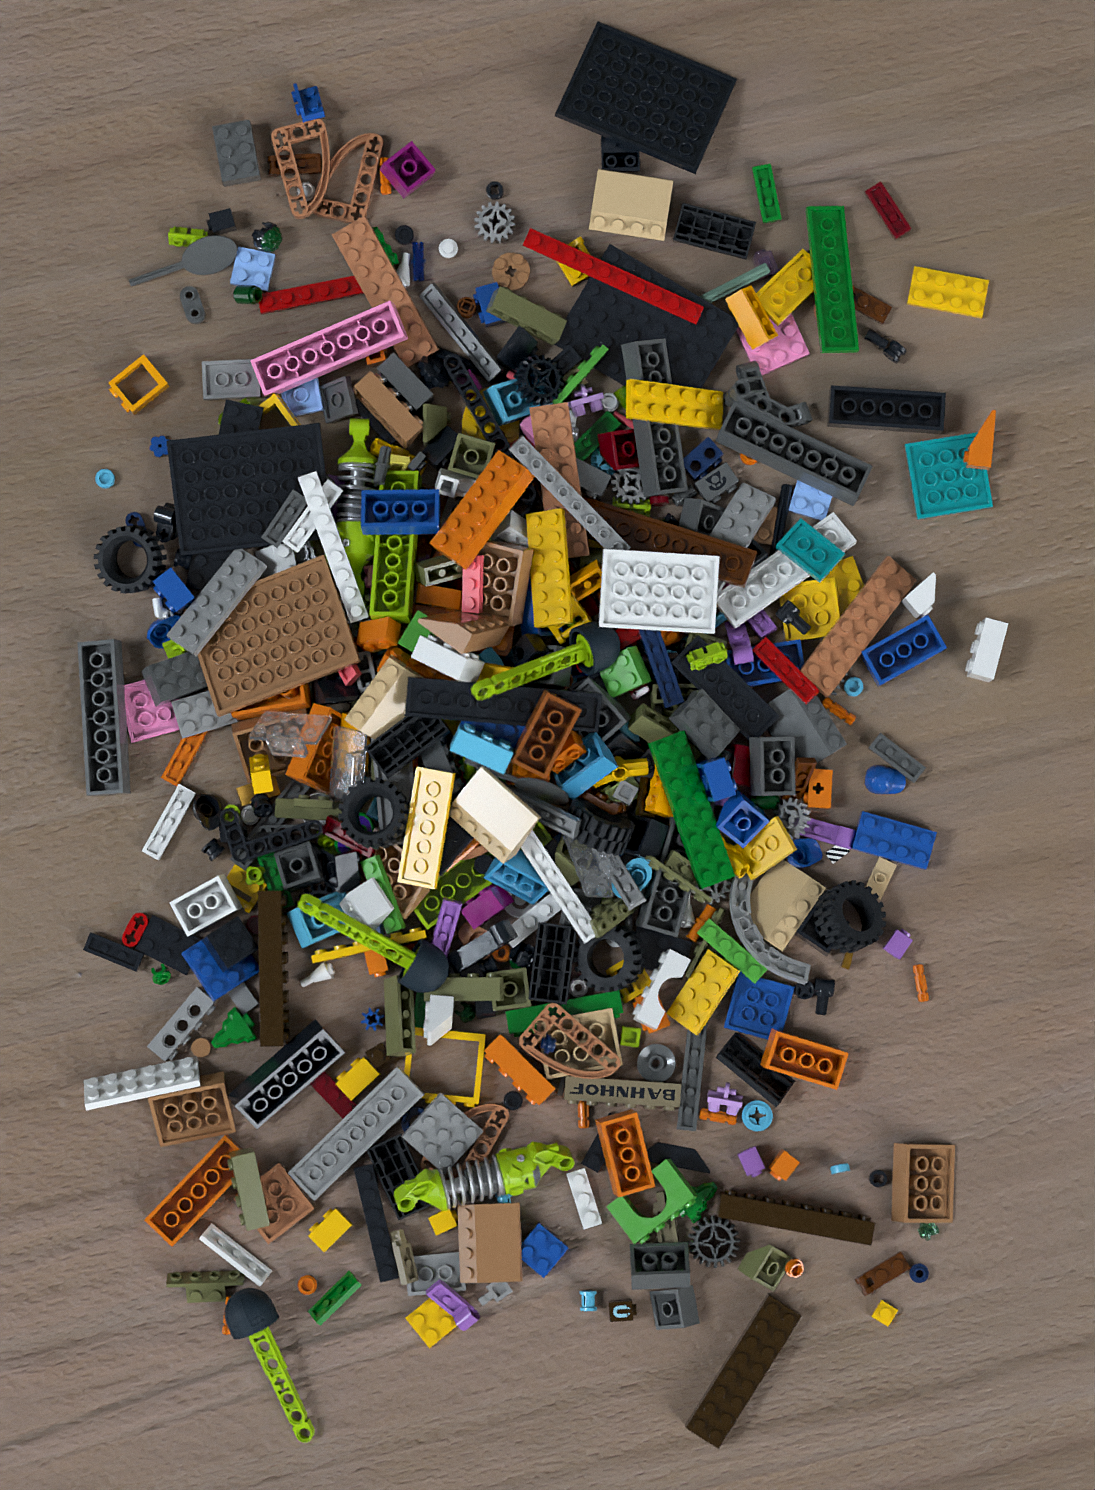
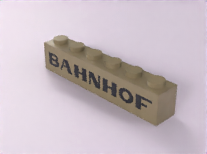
[563,1076,681,1111]

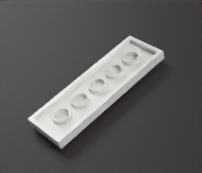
[84,1056,201,1110]

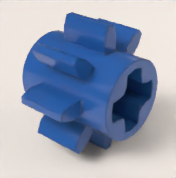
[361,1007,384,1031]

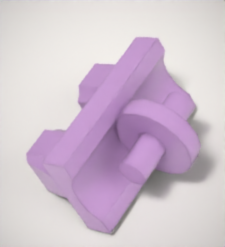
[568,384,604,417]
[707,1082,743,1116]

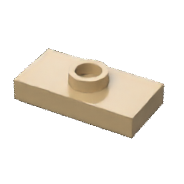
[865,857,897,900]

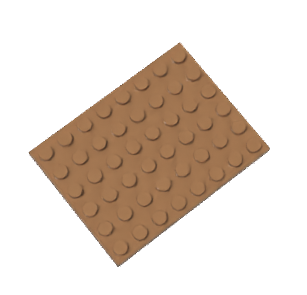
[183,555,361,717]

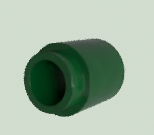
[233,285,262,305]
[750,795,779,810]

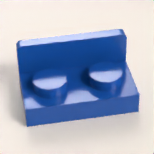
[291,83,325,122]

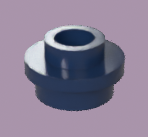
[541,1034,556,1054]
[909,1263,929,1283]

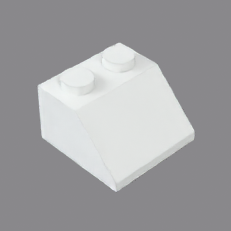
[255,544,297,579]
[901,572,936,618]
[339,877,394,930]

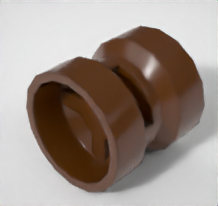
[457,297,476,319]

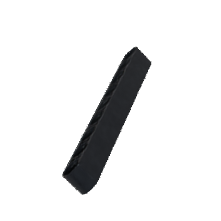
[444,354,536,505]

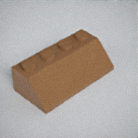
[354,371,423,450]

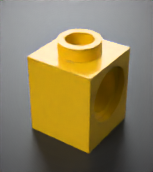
[428,1209,458,1236]

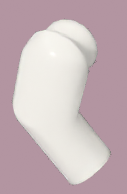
[152,598,174,619]

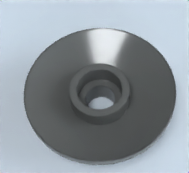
[637,1044,676,1082]

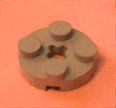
[492,253,530,292]

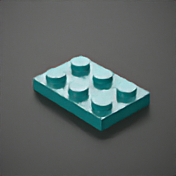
[776,518,845,583]

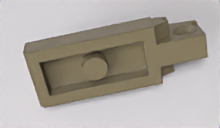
[653,1191,679,1243]
[390,1229,419,1285]

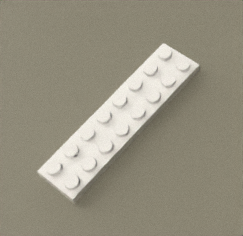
[716,512,857,629]

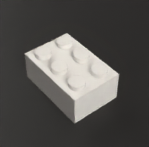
[965,618,1008,682]
[411,634,485,682]
[169,874,242,937]

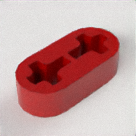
[122,913,149,947]

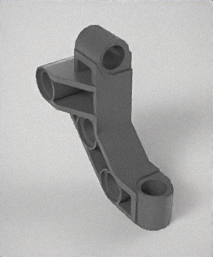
[724,360,813,428]

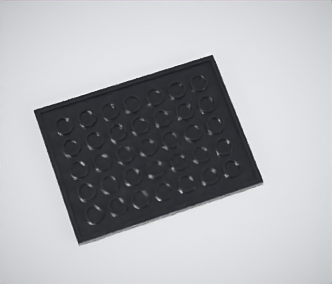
[555,21,737,175]
[554,244,739,389]
[166,423,327,556]

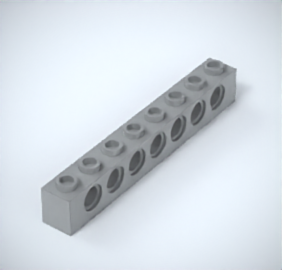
[509,436,631,550]

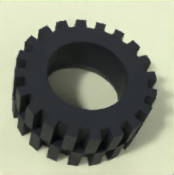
[94,525,167,594]
[338,777,410,849]
[567,798,635,856]
[814,880,886,953]
[573,924,646,992]

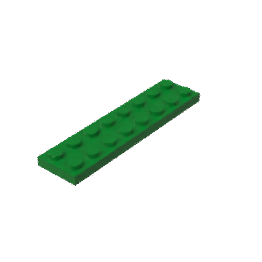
[805,206,859,353]
[648,730,735,890]

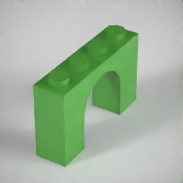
[607,1159,698,1244]

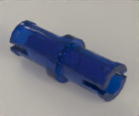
[411,242,426,282]

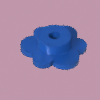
[150,435,168,457]

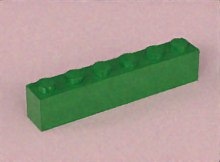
[505,990,623,1037]

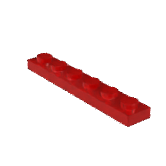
[259,275,364,315]

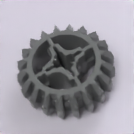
[688,1215,740,1268]

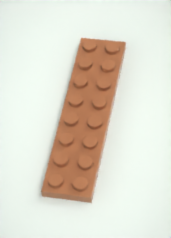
[332,216,439,368]
[529,402,590,558]
[800,556,917,697]

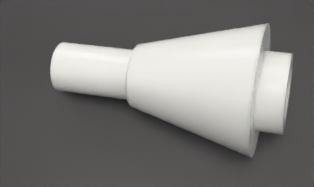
[396,253,411,288]
[680,892,695,928]
[300,961,335,987]

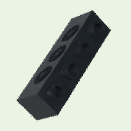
[502,633,549,686]

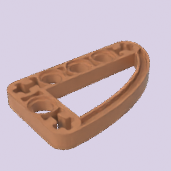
[271,119,330,219]
[313,133,384,224]
[519,1003,621,1079]
[420,1103,509,1181]

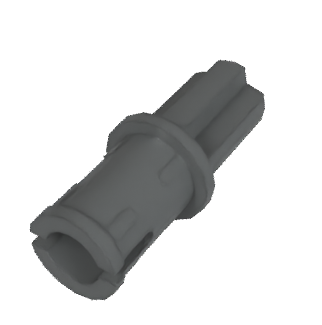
[373,446,392,485]

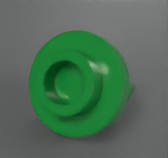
[151,964,171,985]

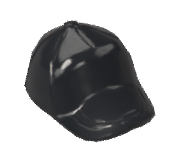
[193,793,222,831]

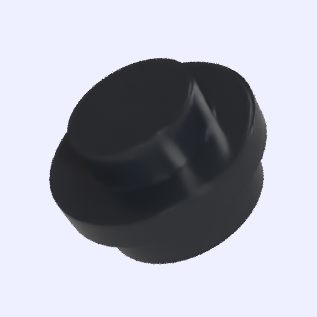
[503,1091,523,1110]

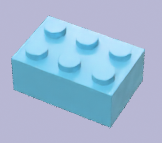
[450,723,513,774]

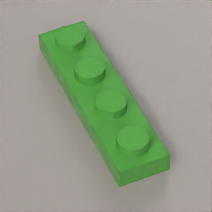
[552,345,609,404]
[360,855,406,934]
[696,918,767,984]

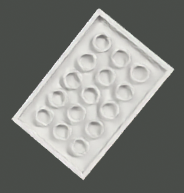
[599,549,719,634]

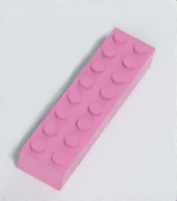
[250,301,408,398]

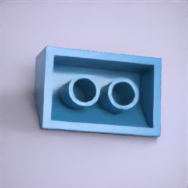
[552,732,617,800]
[484,849,548,905]

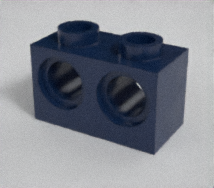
[683,437,724,481]

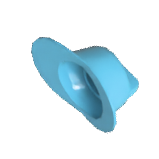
[611,858,652,898]

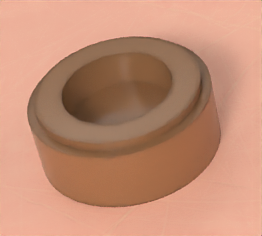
[191,1038,211,1057]

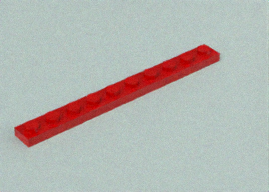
[523,228,704,325]

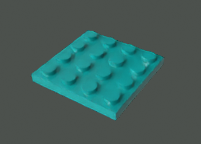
[904,432,993,520]

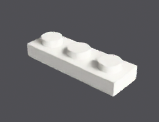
[566,1168,602,1229]

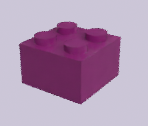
[380,141,436,199]
[461,883,514,929]

